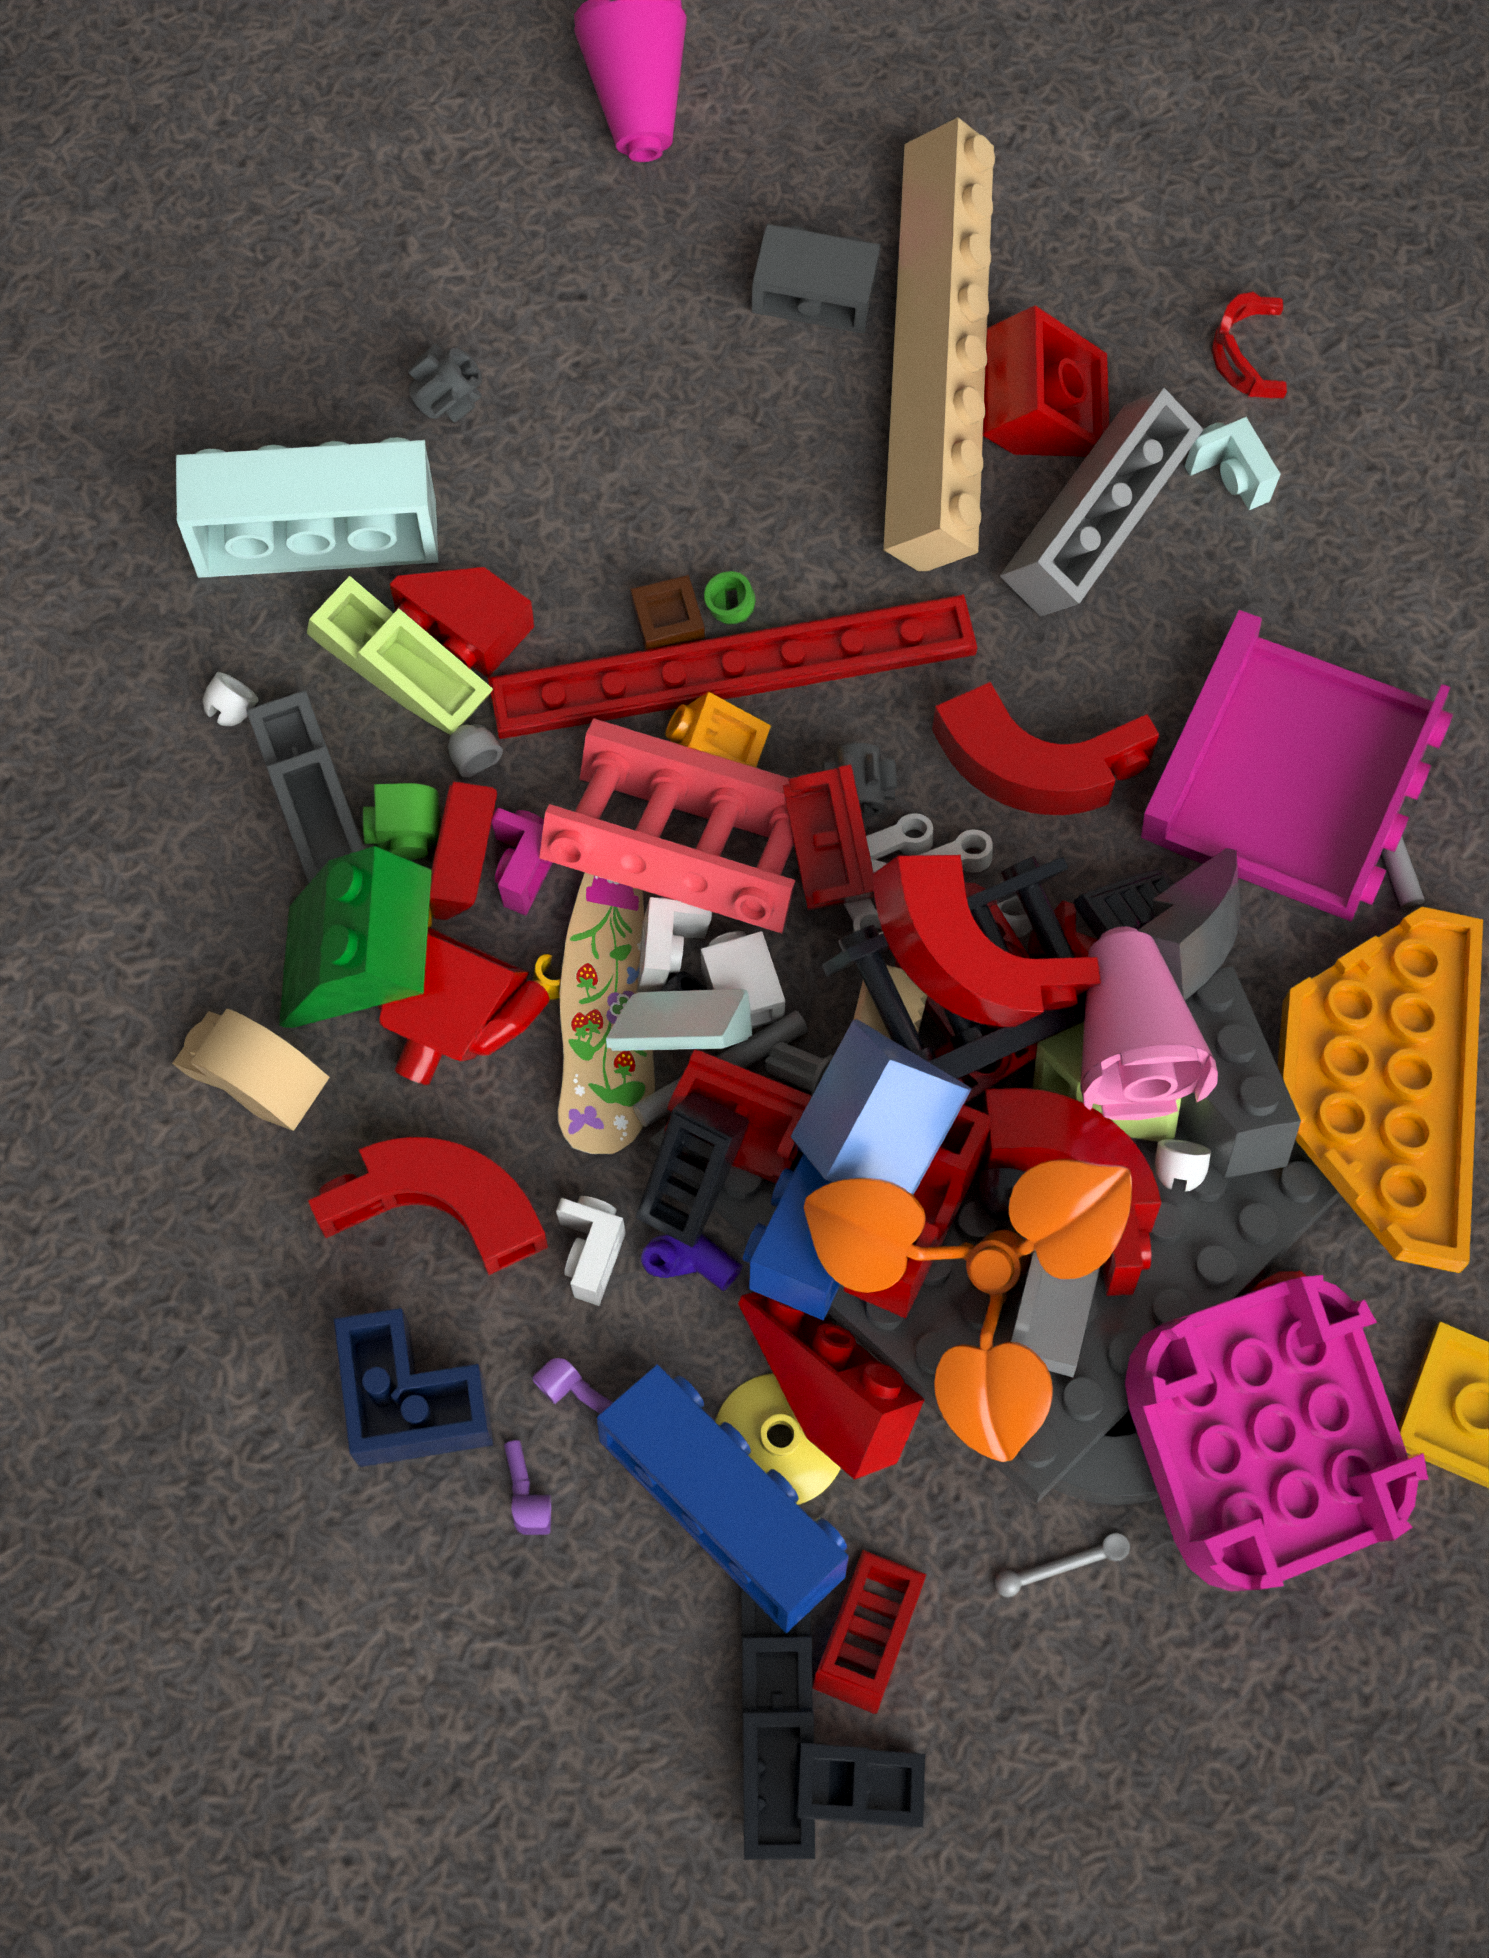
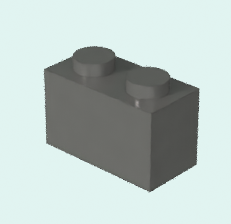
[752,224,881,334]

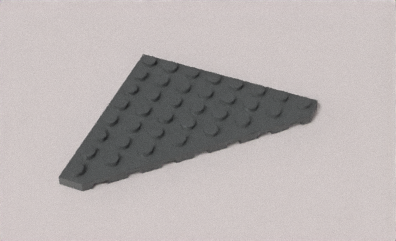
[650,1101,1341,1504]

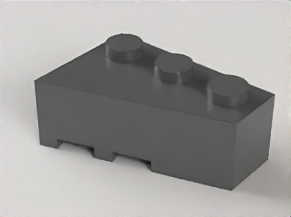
[1177,966,1301,1178]

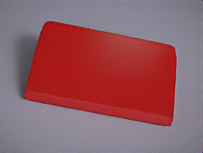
[429,782,497,920]

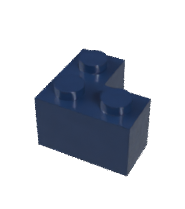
[334,1308,494,1467]

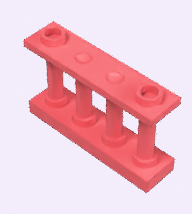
[539,719,795,934]

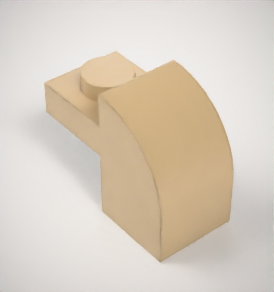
[172,1009,330,1131]

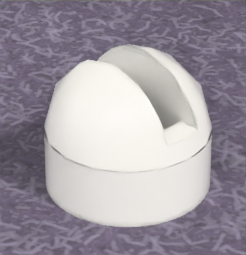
[203,672,258,726]
[1155,1139,1211,1192]

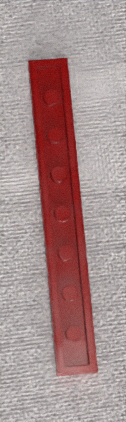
[488,594,978,739]

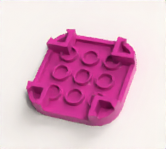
[1125,1275,1429,1592]

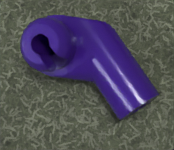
[641,1234,743,1291]

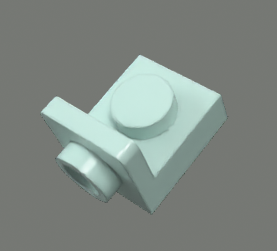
[1184,417,1281,510]

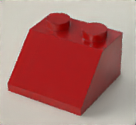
[983,305,1109,457]

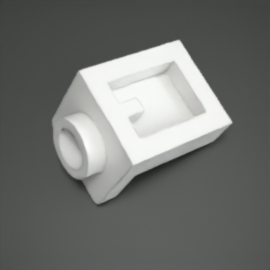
[637,897,712,992]
[556,1196,626,1306]

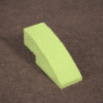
[307,576,493,735]

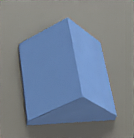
[790,1019,972,1195]

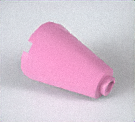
[1080,927,1218,1120]

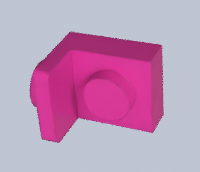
[492,808,553,916]

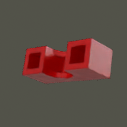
[844,1105,992,1319]

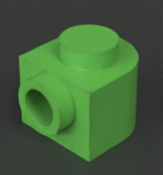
[363,783,440,860]

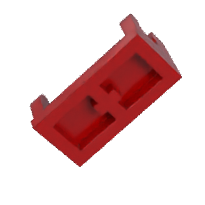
[782,764,875,911]
[664,1049,812,1183]

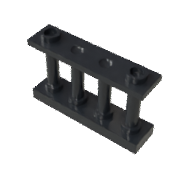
[822,856,1086,1079]

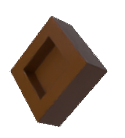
[630,575,705,650]

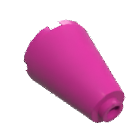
[574,0,687,162]

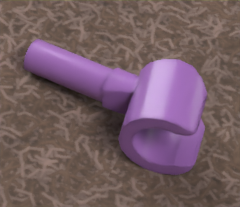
[533,1358,613,1414]
[504,1440,551,1535]

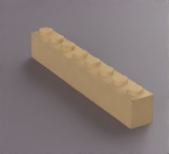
[883,117,995,571]

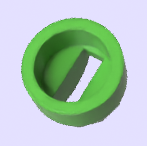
[704,571,756,625]

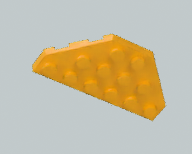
[1277,906,1483,1273]

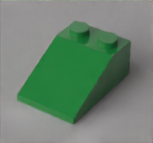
[279,846,432,1028]

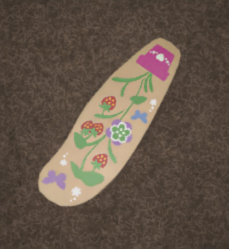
[558,873,655,1154]

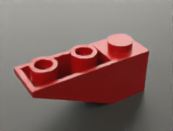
[738,1292,925,1480]

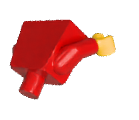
[377,906,561,1085]

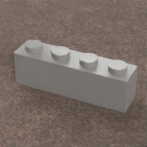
[1000,388,1204,617]

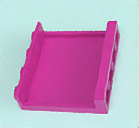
[1141,610,1453,922]

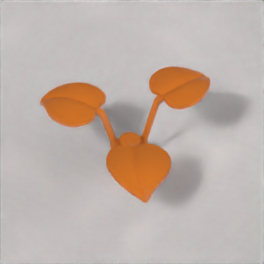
[804,1159,1132,1462]

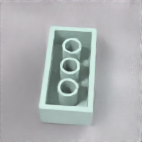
[176,437,439,578]

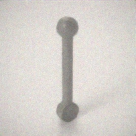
[994,1533,1130,1597]

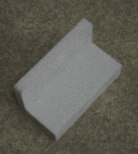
[1011,1250,1100,1377]

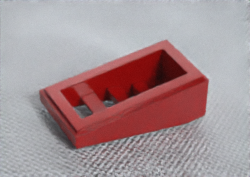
[812,1550,927,1714]

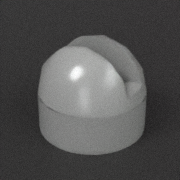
[447,724,503,777]

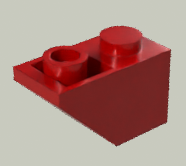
[389,567,535,678]

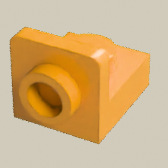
[665,692,771,768]

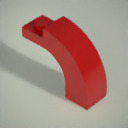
[932,682,1159,815]
[872,855,1101,1027]
[981,1088,1161,1296]
[308,1137,548,1275]

